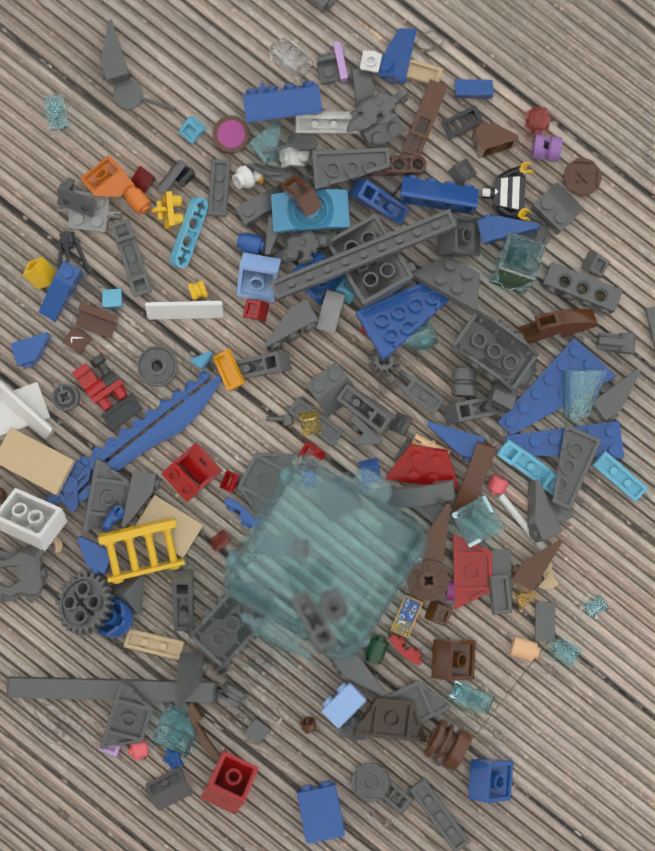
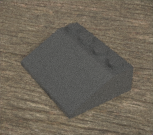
[327,213,414,308]

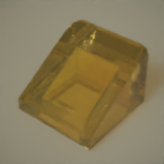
[299,410,322,436]
[515,591,537,610]

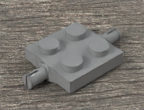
[57,190,122,233]

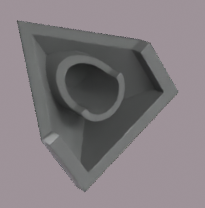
[109,575,144,615]

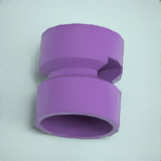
[531,134,562,162]

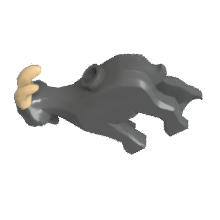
[0,536,63,603]

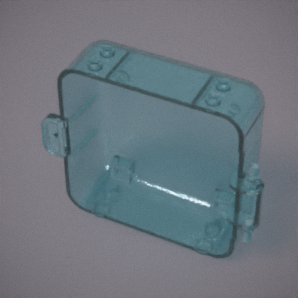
[224,455,427,661]

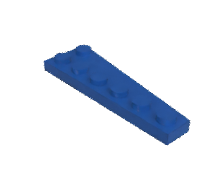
[505,421,624,459]

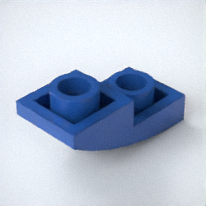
[224,497,258,529]

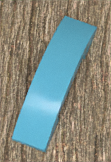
[496,439,557,495]

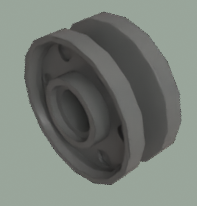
[137,346,178,387]

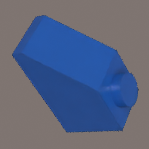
[10,332,52,369]
[77,536,117,575]

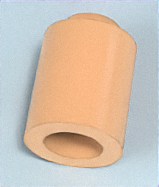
[509,636,540,661]

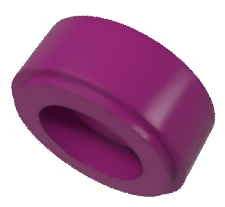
[445,581,455,601]

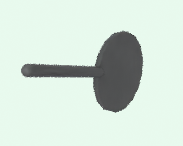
[113,80,177,111]
[262,133,318,155]

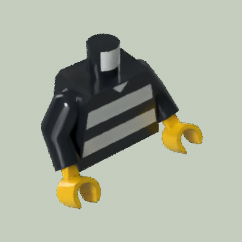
[481,162,533,222]

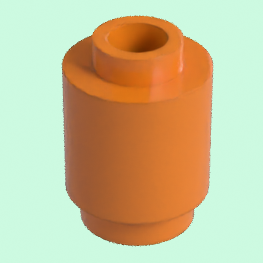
[123,186,151,215]

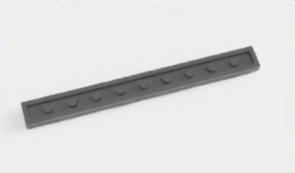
[270,209,457,301]

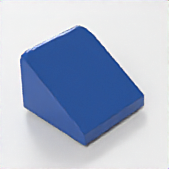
[359,458,382,484]

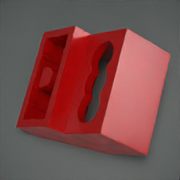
[161,443,223,502]

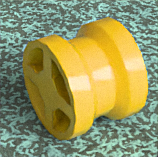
[188,279,208,301]

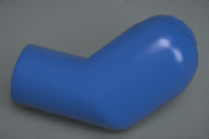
[101,505,125,532]

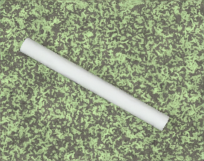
[498,493,547,550]

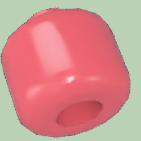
[487,474,508,495]
[128,739,148,760]

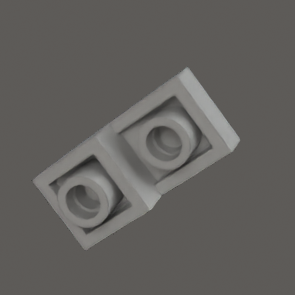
[316,289,346,333]

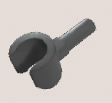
[266,415,294,426]
[212,654,237,675]

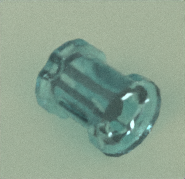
[583,595,609,619]

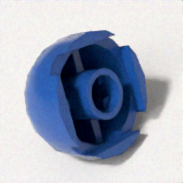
[98,598,133,638]

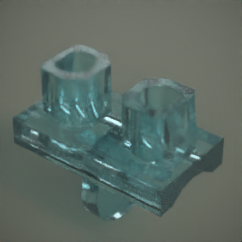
[43,93,69,131]

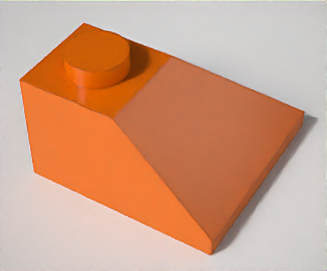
[80,155,134,197]

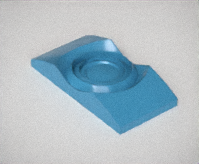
[271,189,350,233]

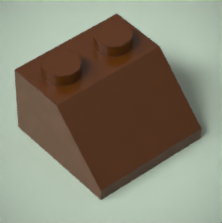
[471,122,519,159]
[431,639,476,681]

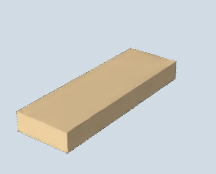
[124,628,185,660]

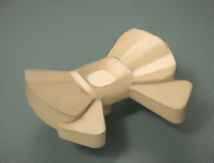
[539,562,559,590]

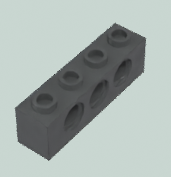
[541,262,623,315]

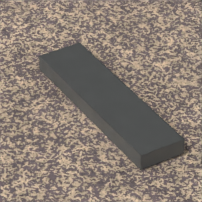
[409,778,471,851]

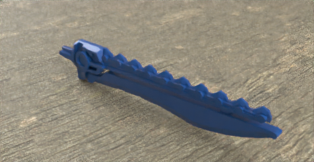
[44,371,221,512]

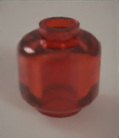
[525,106,551,135]

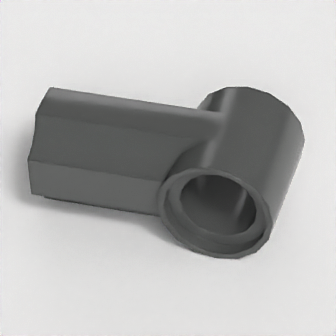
[596,333,636,354]

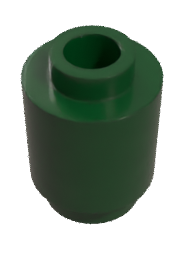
[365,634,389,665]

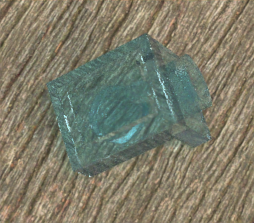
[551,638,582,667]

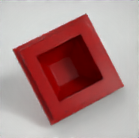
[220,470,239,493]

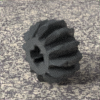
[368,349,400,377]

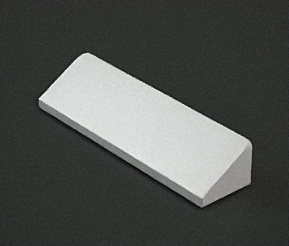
[296,111,360,134]
[145,301,224,320]
[0,380,55,440]

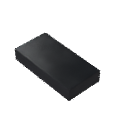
[101,394,144,431]

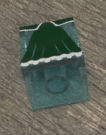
[489,232,546,295]

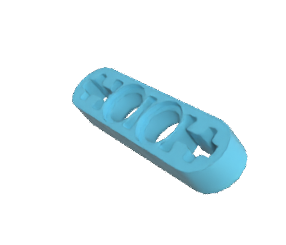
[170,197,208,268]

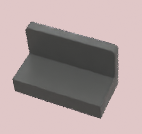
[145,767,193,810]

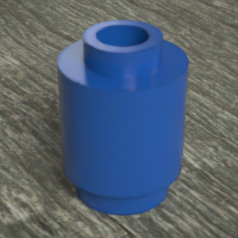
[236,232,265,255]

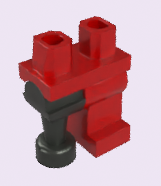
[72,354,128,411]

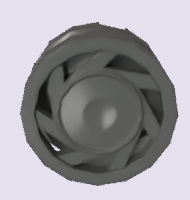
[51,384,81,411]
[217,681,248,709]

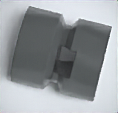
[451,368,477,397]
[319,589,348,621]

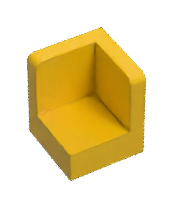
[23,256,56,290]

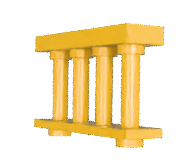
[98,517,185,584]

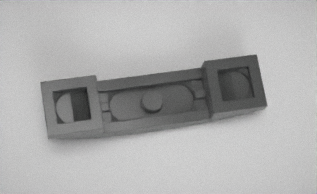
[110,219,152,297]
[376,480,455,508]

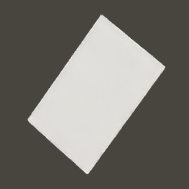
[0,382,50,436]

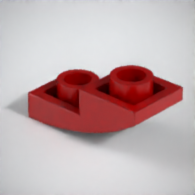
[388,633,423,665]

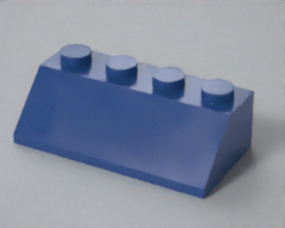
[243,80,323,123]
[399,175,479,215]

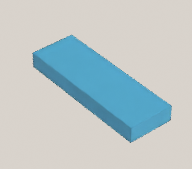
[592,450,648,502]

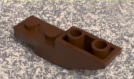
[401,79,447,156]
[517,309,598,344]

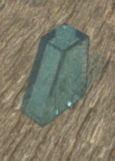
[563,368,606,421]

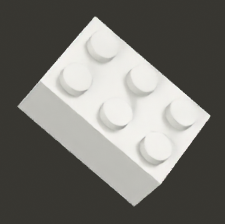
[0,488,67,551]

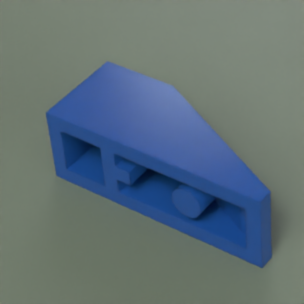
[378,28,417,84]
[348,179,409,225]
[477,214,540,245]
[39,260,84,322]
[427,422,485,462]

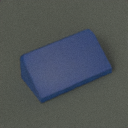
[455,79,494,99]

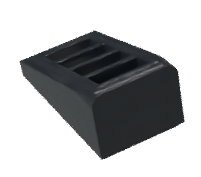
[441,105,484,140]

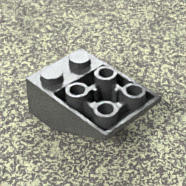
[265,299,318,352]

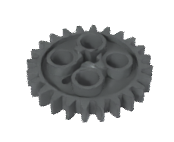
[55,572,115,636]

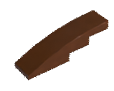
[451,441,496,520]

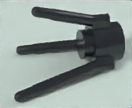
[57,231,91,275]

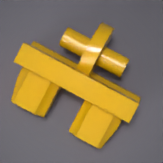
[151,191,183,229]

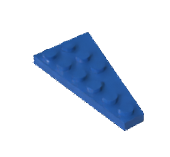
[356,283,450,361]
[497,338,617,435]

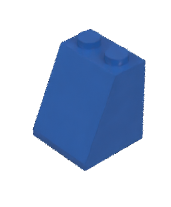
[297,780,345,844]

